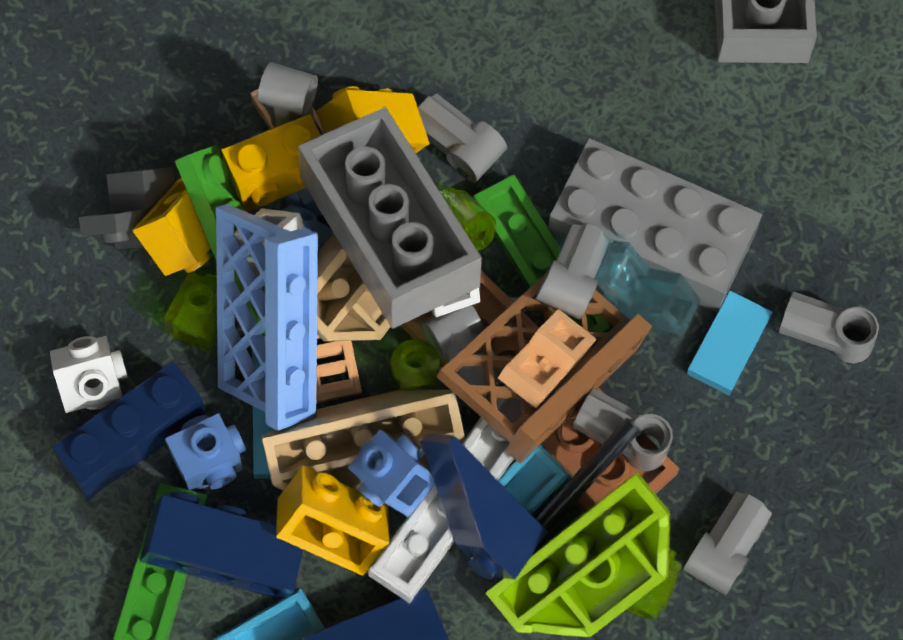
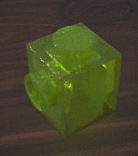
[163,272,217,354]

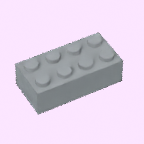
[715,0,817,63]
[298,107,482,329]
[548,138,762,313]

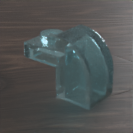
[595,240,701,339]

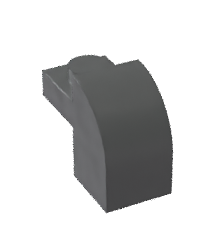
[79,167,175,249]

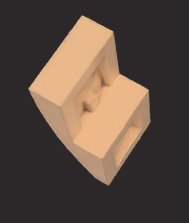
[498,309,596,409]

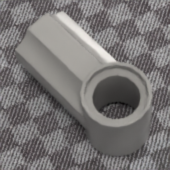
[258,62,318,128]
[418,93,507,182]
[535,222,610,320]
[779,291,879,363]
[422,305,505,398]
[573,388,673,471]
[683,491,772,596]

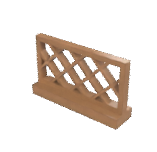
[437,274,652,464]

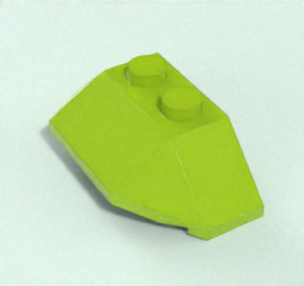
[486,472,670,637]

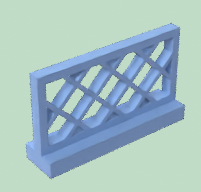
[216,204,318,431]

